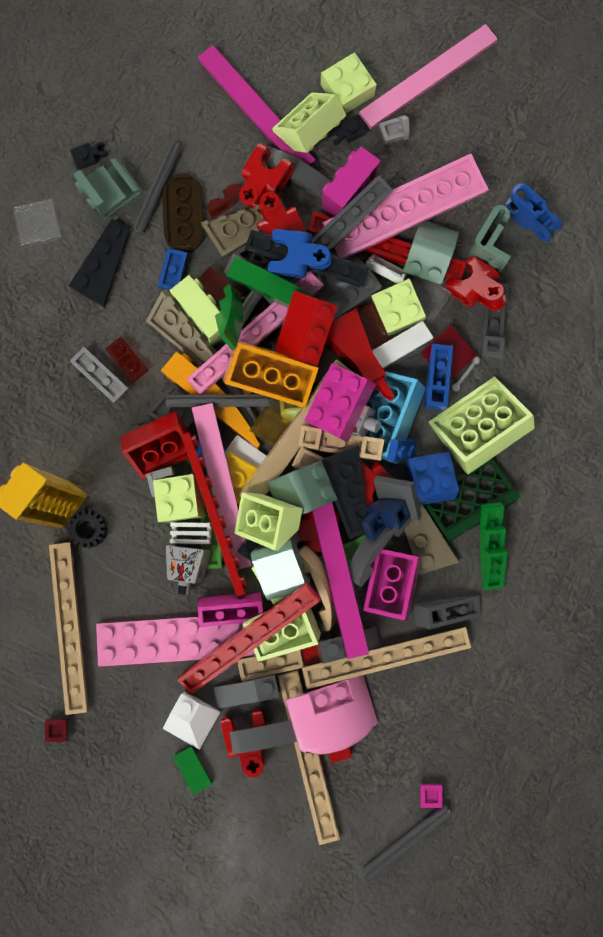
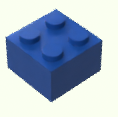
[405,452,459,505]

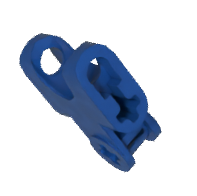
[504,183,563,242]
[267,229,332,278]

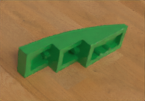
[227,257,314,307]
[215,284,243,351]
[480,502,508,590]

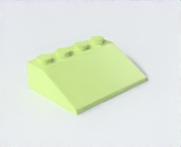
[429,376,535,474]

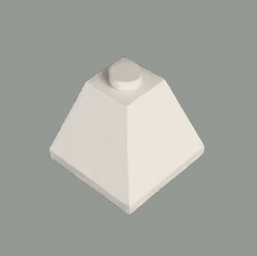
[163,690,221,750]

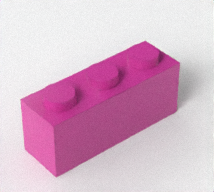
[197,592,263,627]

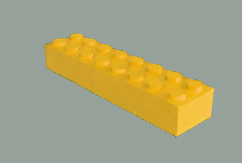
[0,462,89,529]

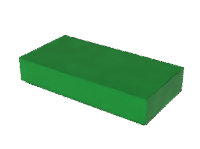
[173,745,212,795]

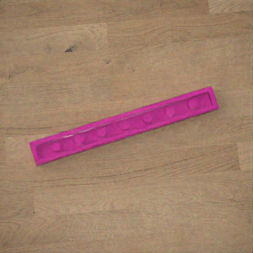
[198,45,316,166]
[312,502,369,659]

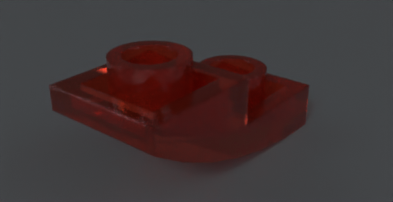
[206,183,243,219]
[198,266,242,301]
[356,303,389,349]
[105,336,149,383]

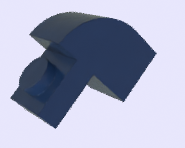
[361,498,411,540]

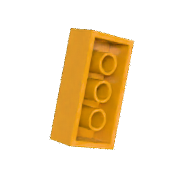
[223,340,319,408]

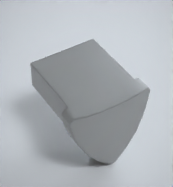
[379,115,409,145]
[146,467,176,497]

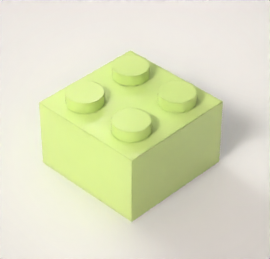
[320,52,377,113]
[371,279,426,336]
[153,474,206,523]

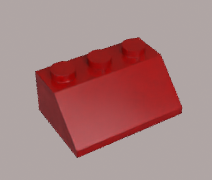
[274,291,337,367]
[120,411,189,479]

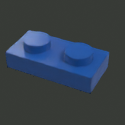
[158,248,188,291]
[387,438,417,462]

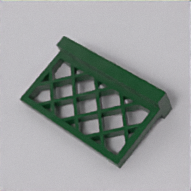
[424,458,520,543]

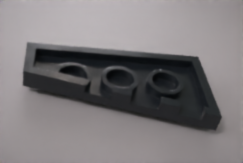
[69,219,130,308]
[319,446,367,539]

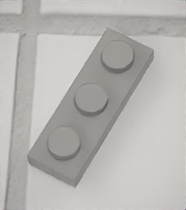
[70,347,129,404]

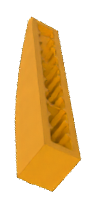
[161,352,260,450]

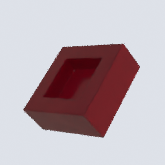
[45,719,68,742]

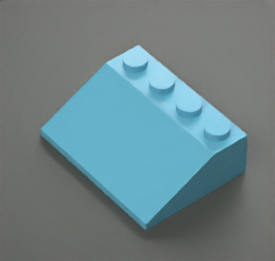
[366,372,426,464]

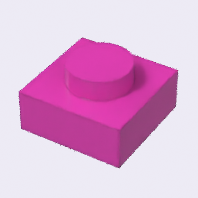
[420,784,442,808]

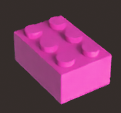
[322,146,380,217]
[304,363,376,442]
[363,549,422,621]

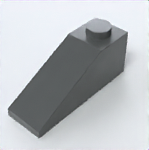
[413,595,481,629]
[316,626,381,664]
[213,674,280,708]

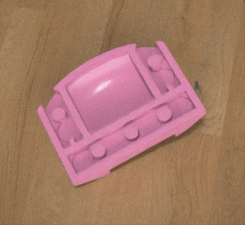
[285,675,378,754]

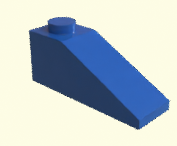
[423,344,453,412]

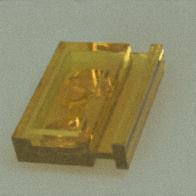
[249,407,290,448]

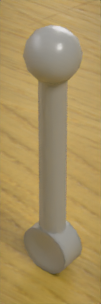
[452,356,481,392]

